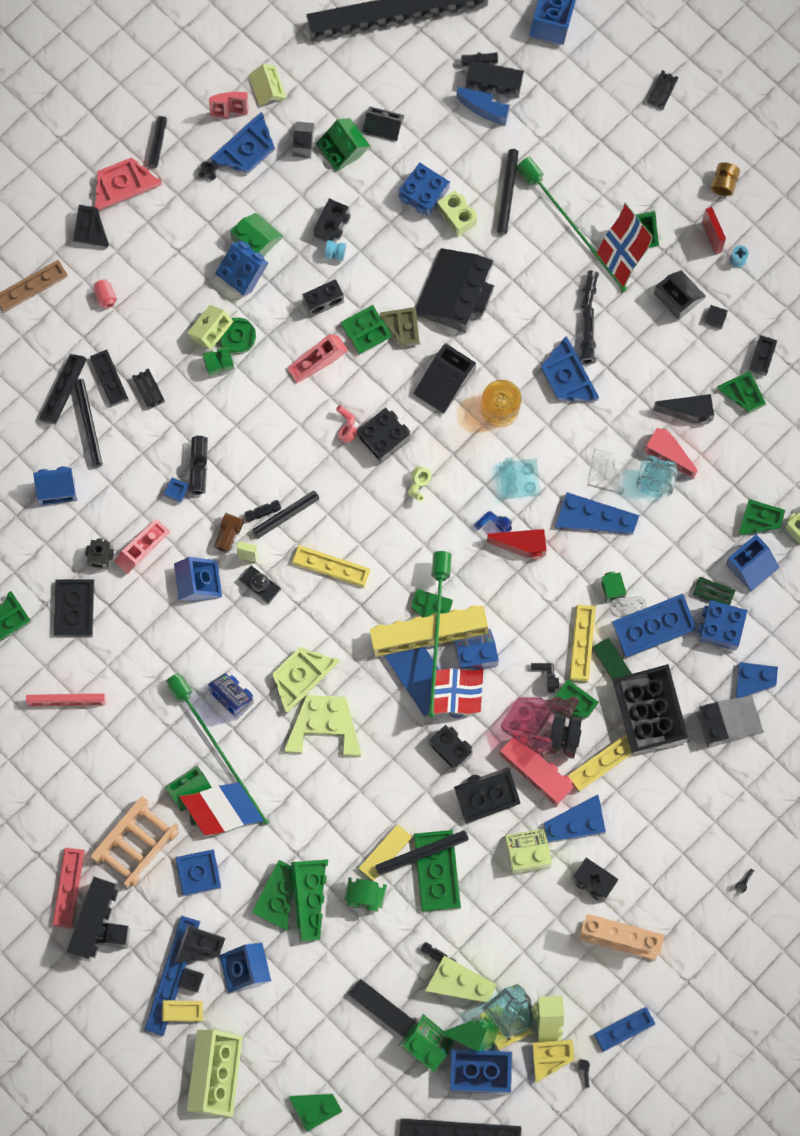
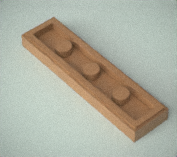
[0,260,68,313]

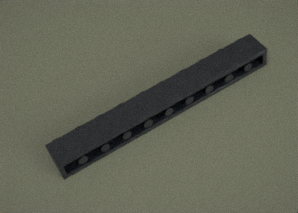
[306,0,488,42]

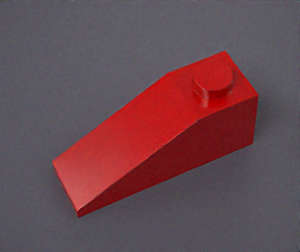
[487,529,547,560]

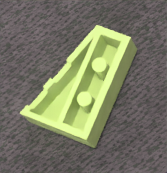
[425,956,497,1003]
[532,995,564,1042]

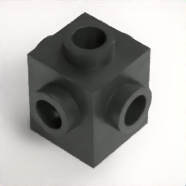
[85,538,114,569]

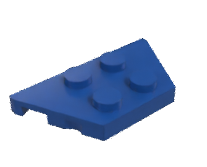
[210,112,275,174]
[541,336,599,401]

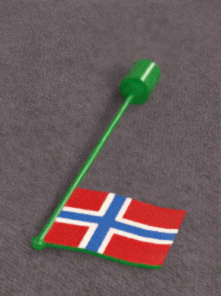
[516,156,653,292]
[427,551,484,718]

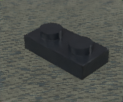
[748,335,778,376]

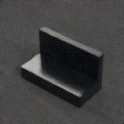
[362,106,405,141]

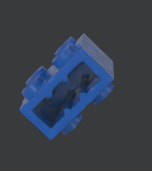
[398,162,450,217]
[215,241,269,296]
[697,600,748,651]

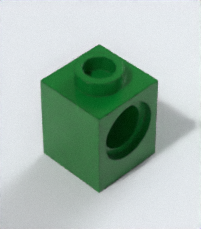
[601,571,627,603]

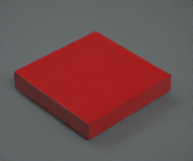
[701,207,726,255]

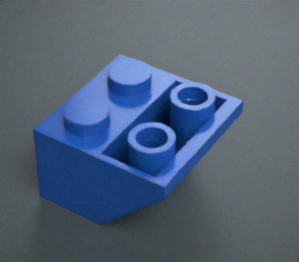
[33,466,78,506]
[726,534,780,592]

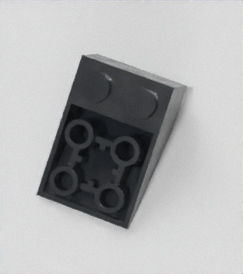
[413,343,476,414]

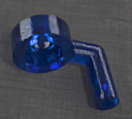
[474,511,512,532]

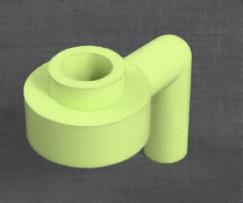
[408,466,431,502]

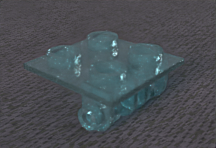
[499,457,541,498]

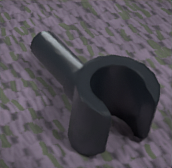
[735,868,755,893]
[578,1059,590,1088]

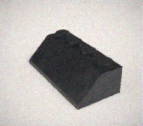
[66,876,119,962]

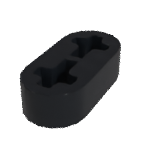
[474,282,495,317]

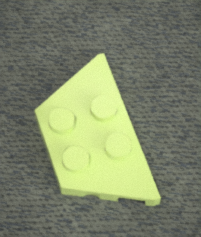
[273,647,340,714]

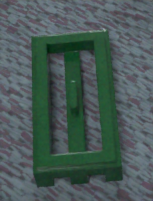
[693,577,736,605]

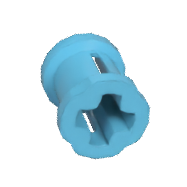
[730,245,749,268]

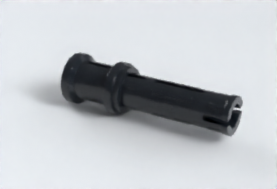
[580,307,597,365]

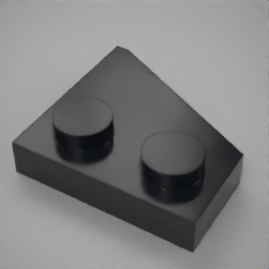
[73,204,109,248]
[174,925,226,963]

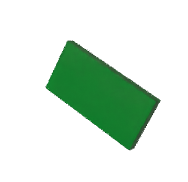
[414,830,461,912]

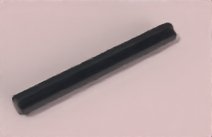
[497,148,519,235]
[75,378,103,468]
[375,830,469,876]

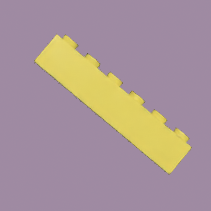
[370,605,489,657]

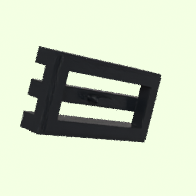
[647,70,679,110]
[132,368,165,410]

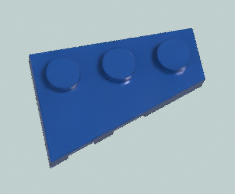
[544,794,606,843]

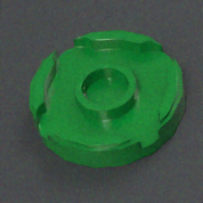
[220,317,256,355]

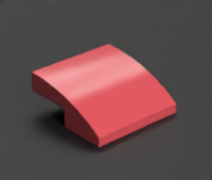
[209,92,249,119]

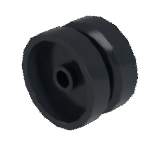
[547,712,582,759]

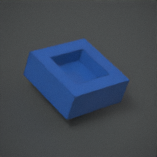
[164,477,189,503]

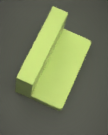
[249,64,286,106]

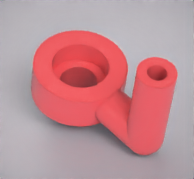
[336,405,357,443]

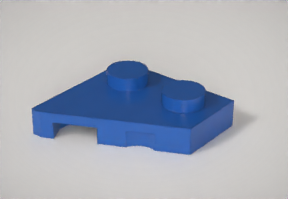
[735,662,778,699]

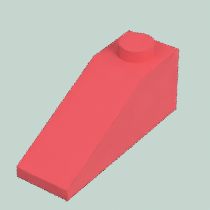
[287,334,348,383]
[644,427,698,479]
[114,519,170,574]

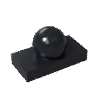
[239,565,281,604]

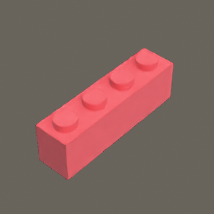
[499,734,574,807]

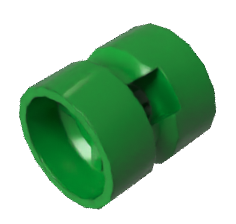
[202,346,234,376]

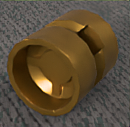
[710,162,740,197]

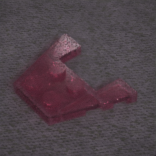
[500,697,579,758]

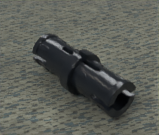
[461,52,498,67]
[580,270,599,309]

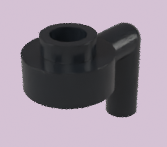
[531,663,559,693]

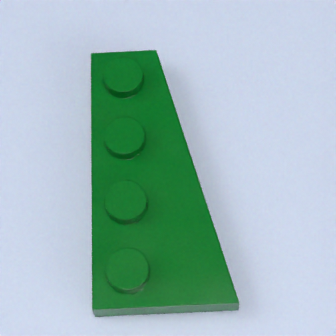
[291,859,329,942]

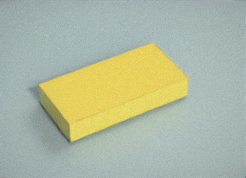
[162,1001,203,1022]

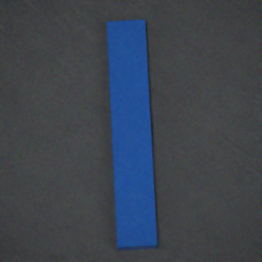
[144,915,201,1036]

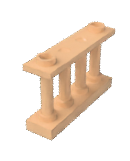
[91,796,179,889]
[579,914,665,961]

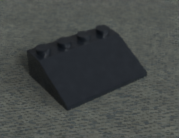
[416,248,494,333]
[612,664,690,754]

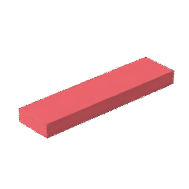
[26,693,106,706]
[52,847,85,929]

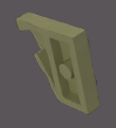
[380,307,420,347]

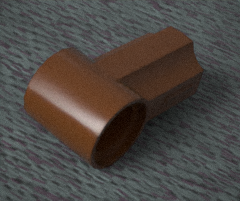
[214,512,244,553]

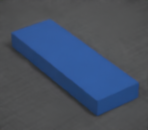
[593,1006,656,1052]

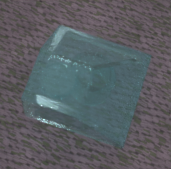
[482,984,534,1038]

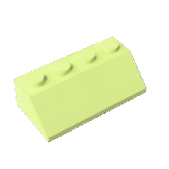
[187,1030,243,1117]

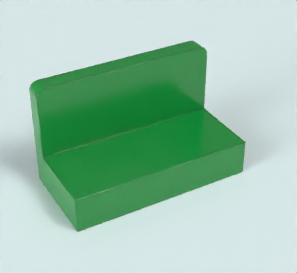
[165,766,212,811]

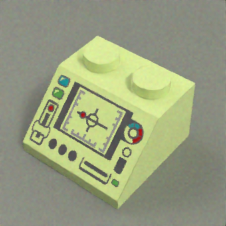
[505,829,552,874]

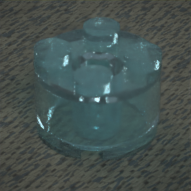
[635,455,678,497]

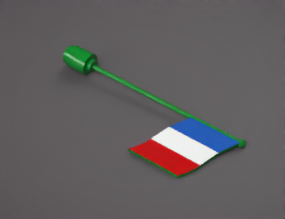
[166,673,269,836]

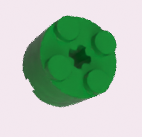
[344,877,387,912]

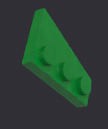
[251,860,293,931]

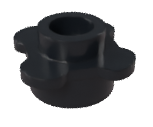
[198,161,219,180]

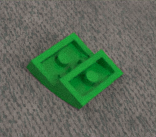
[340,305,392,354]

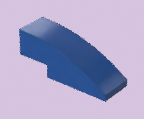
[456,87,510,126]

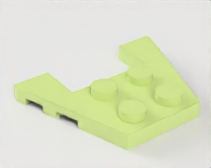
[285,695,361,757]

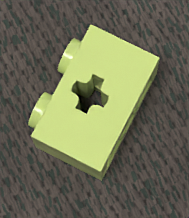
[188,305,233,350]

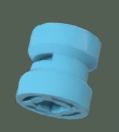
[325,240,346,261]

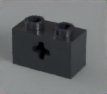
[572,857,619,902]

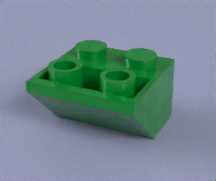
[316,118,370,171]

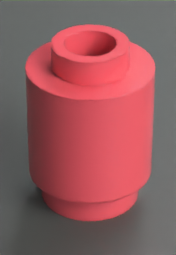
[93,279,117,308]

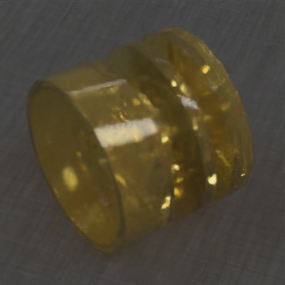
[481,380,521,427]

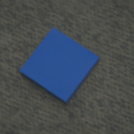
[175,849,222,896]

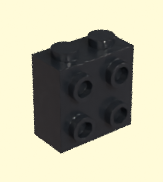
[357,407,411,464]

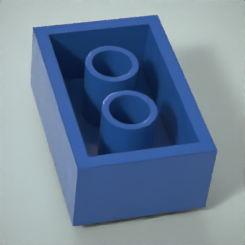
[450,1049,512,1095]

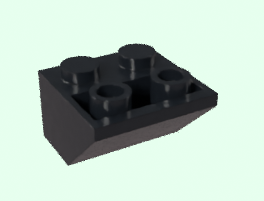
[654,270,706,320]

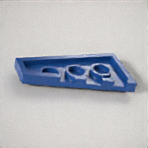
[555,492,639,535]

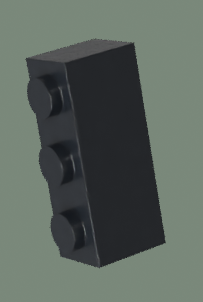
[465,60,524,98]

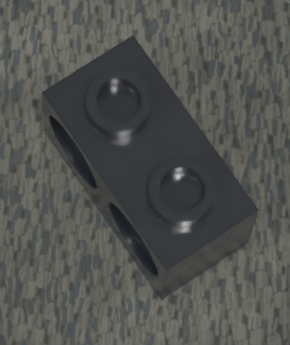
[313,198,351,243]
[302,279,344,318]
[428,724,473,772]

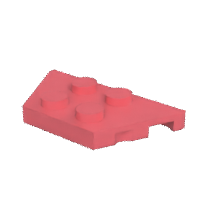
[95,157,162,211]

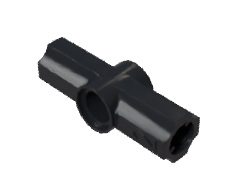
[189,435,208,495]

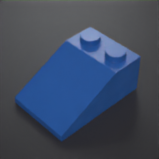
[529,0,576,45]

